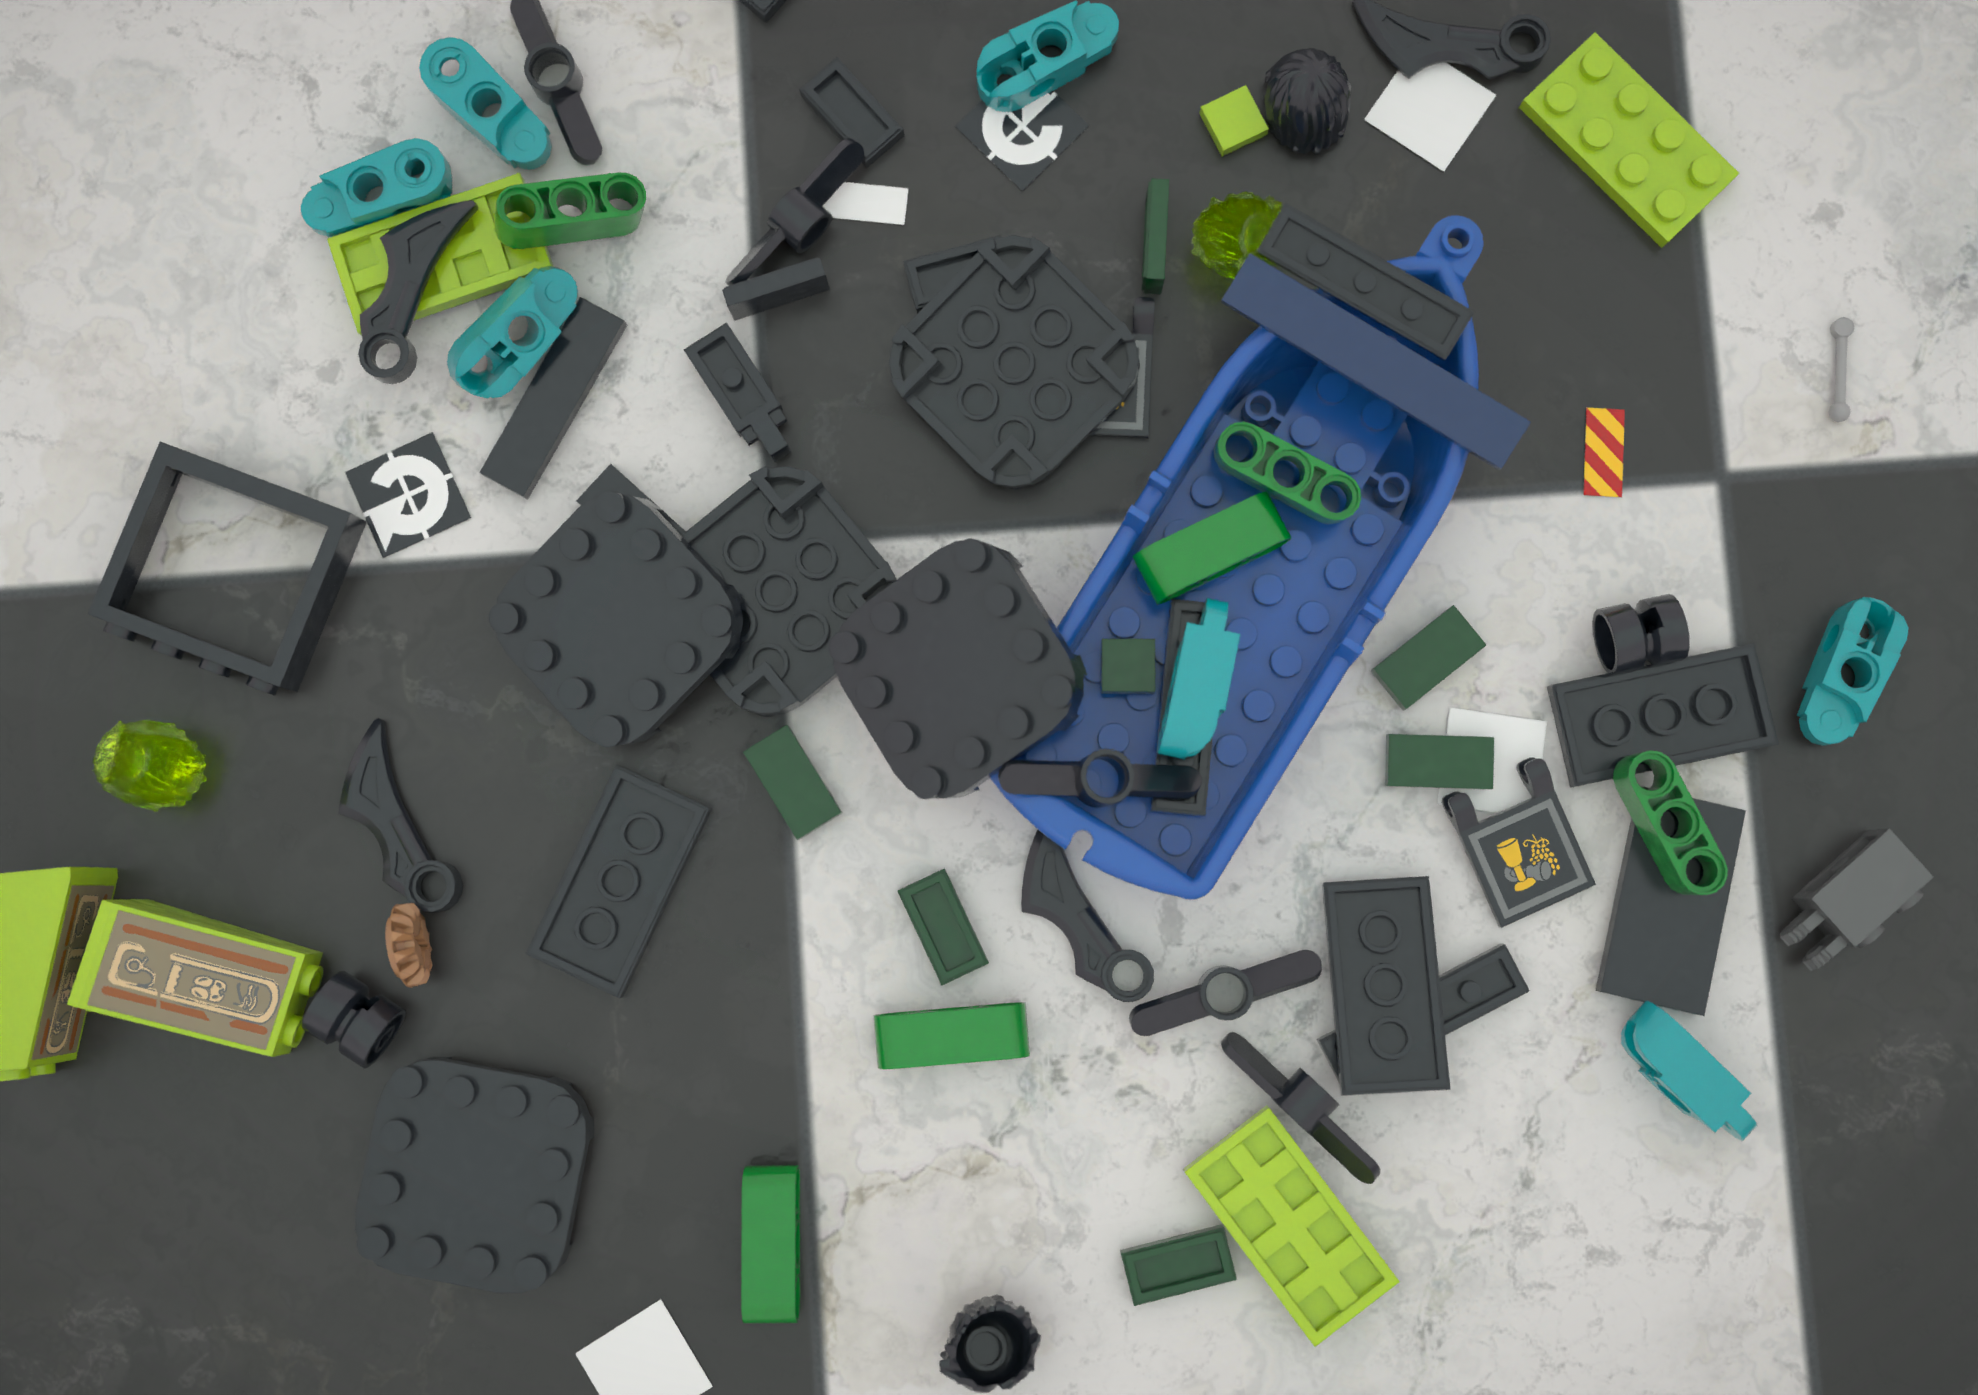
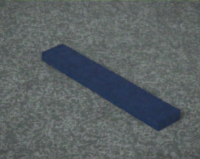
[1221,253,1531,470]

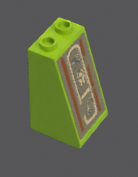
[0,867,118,1081]
[67,899,323,1057]

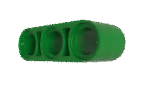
[494,172,646,249]
[1213,422,1361,524]
[1133,491,1292,605]
[1613,750,1728,895]
[873,1002,1030,1069]
[741,1166,800,1323]

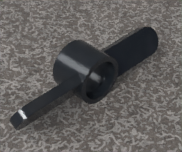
[510,0,602,165]
[725,138,864,286]
[998,749,1202,808]
[1129,950,1322,1036]
[1221,1032,1380,1184]

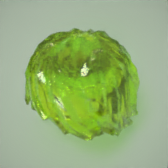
[1191,191,1283,279]
[92,720,207,812]

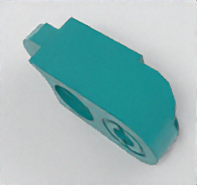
[976,0,1119,112]
[419,37,552,170]
[301,138,452,237]
[447,266,578,399]
[1796,597,1909,746]
[1157,598,1240,759]
[1621,1001,1757,1141]

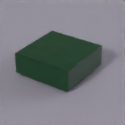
[1101,639,1155,694]

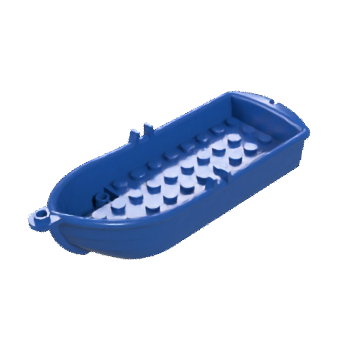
[990,215,1483,900]

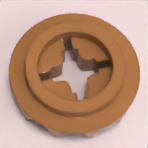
[385,903,433,988]

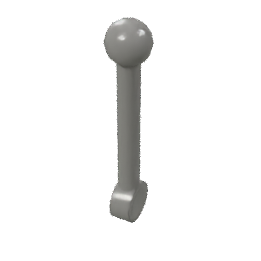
[1829,317,1855,422]

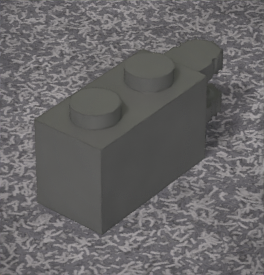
[1780,828,1933,971]

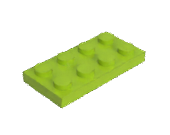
[1519,32,1740,248]
[327,173,554,336]
[1183,1105,1400,1347]

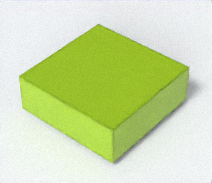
[1199,85,1269,157]

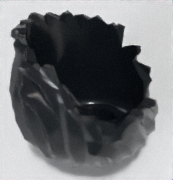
[1264,48,1351,155]
[939,1295,1041,1393]

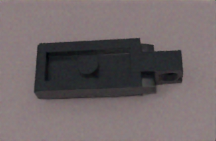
[684,322,792,462]

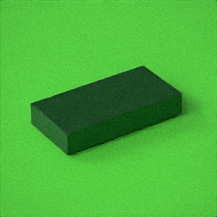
[1141,178,1169,294]
[1370,605,1486,711]
[743,725,843,840]
[1385,734,1494,790]
[897,868,989,986]
[1120,1224,1237,1306]

